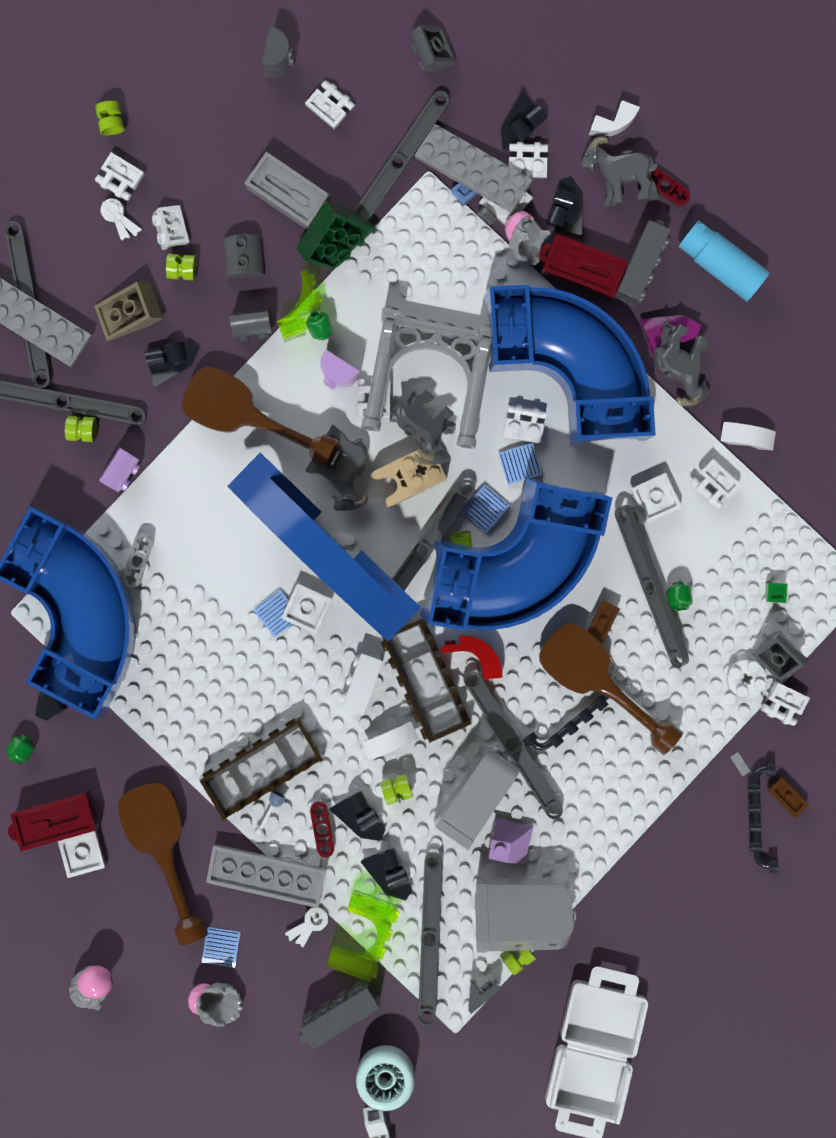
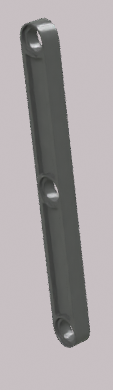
[354,91,449,222]
[5,221,52,389]
[0,381,146,425]
[392,479,475,591]
[614,505,689,668]
[463,671,563,819]
[418,851,442,1026]

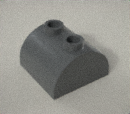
[411,25,456,73]
[262,26,295,78]
[223,234,265,279]
[229,309,272,341]
[753,630,808,682]

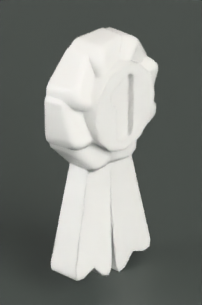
[100,198,142,241]
[285,907,328,947]

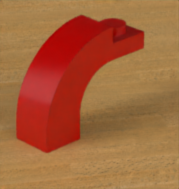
[440,635,503,680]

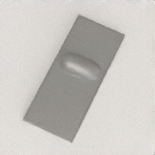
[730,752,750,776]

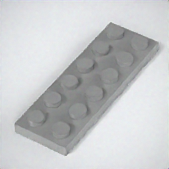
[415,124,532,213]
[0,278,92,368]
[206,844,327,908]

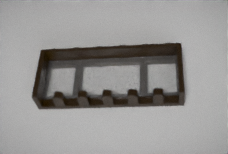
[380,618,472,743]
[199,718,324,821]

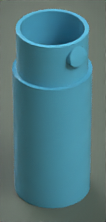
[678,220,770,302]

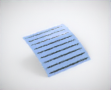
[499,443,542,485]
[462,484,510,533]
[253,589,292,637]
[202,927,241,968]

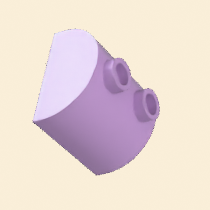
[321,350,360,390]
[99,447,141,492]

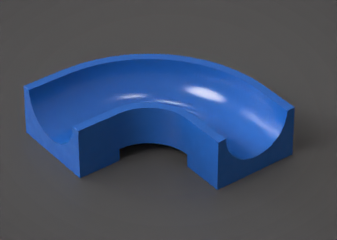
[485,285,656,445]
[227,452,421,642]
[420,478,613,631]
[0,506,135,720]

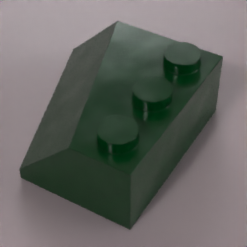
[296,201,378,270]

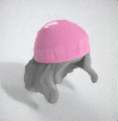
[505,211,551,266]
[69,965,113,1011]
[188,982,243,1027]

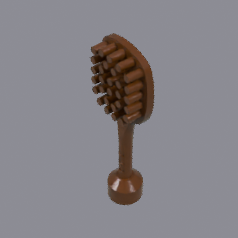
[182,367,340,469]
[539,623,683,755]
[118,782,209,946]

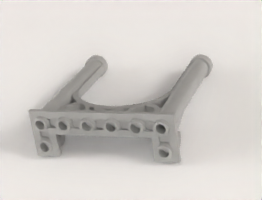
[361,306,491,449]

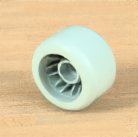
[356,1045,415,1111]

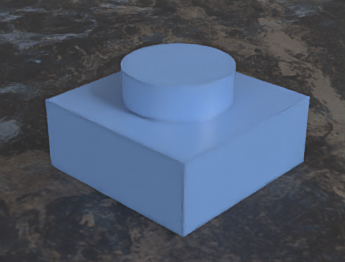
[451,183,477,205]

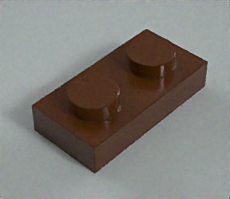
[587,600,620,643]
[767,777,809,819]

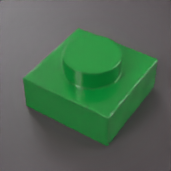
[766,583,788,603]

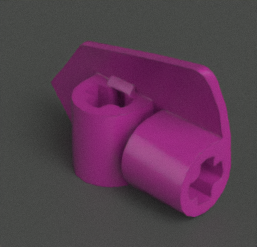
[640,315,701,354]

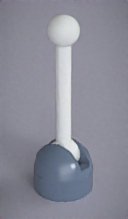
[255,790,286,835]

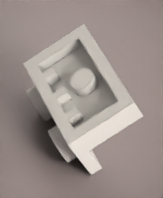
[152,205,189,250]

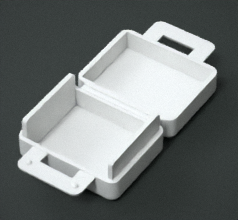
[545,966,648,1138]

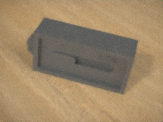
[614,219,671,307]
[298,980,380,1050]

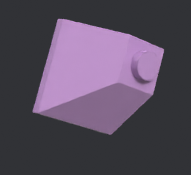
[487,817,534,864]

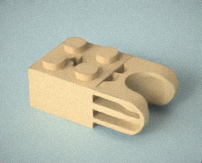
[371,448,447,507]

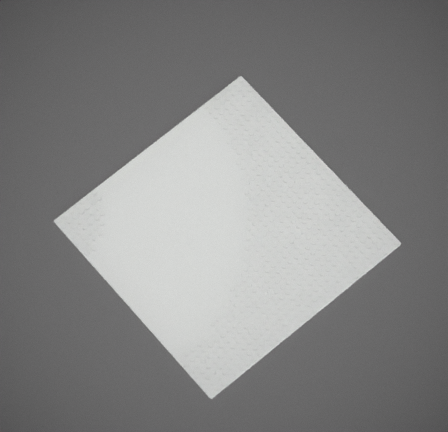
[11,171,836,1033]

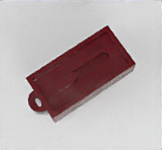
[539,234,629,301]
[8,791,100,852]

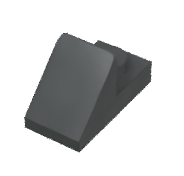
[468,979,501,1014]

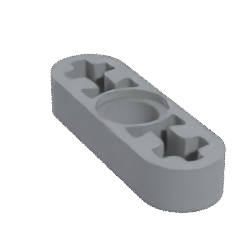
[122,534,153,588]

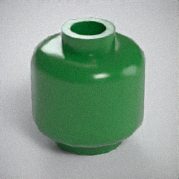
[306,311,334,340]
[667,581,693,611]
[6,734,35,764]

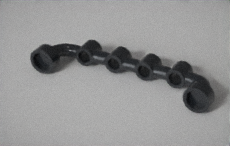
[522,673,613,751]
[748,761,779,873]

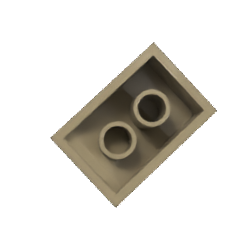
[94,282,163,341]

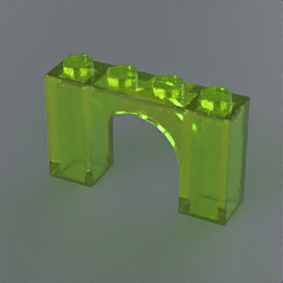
[326,889,400,982]

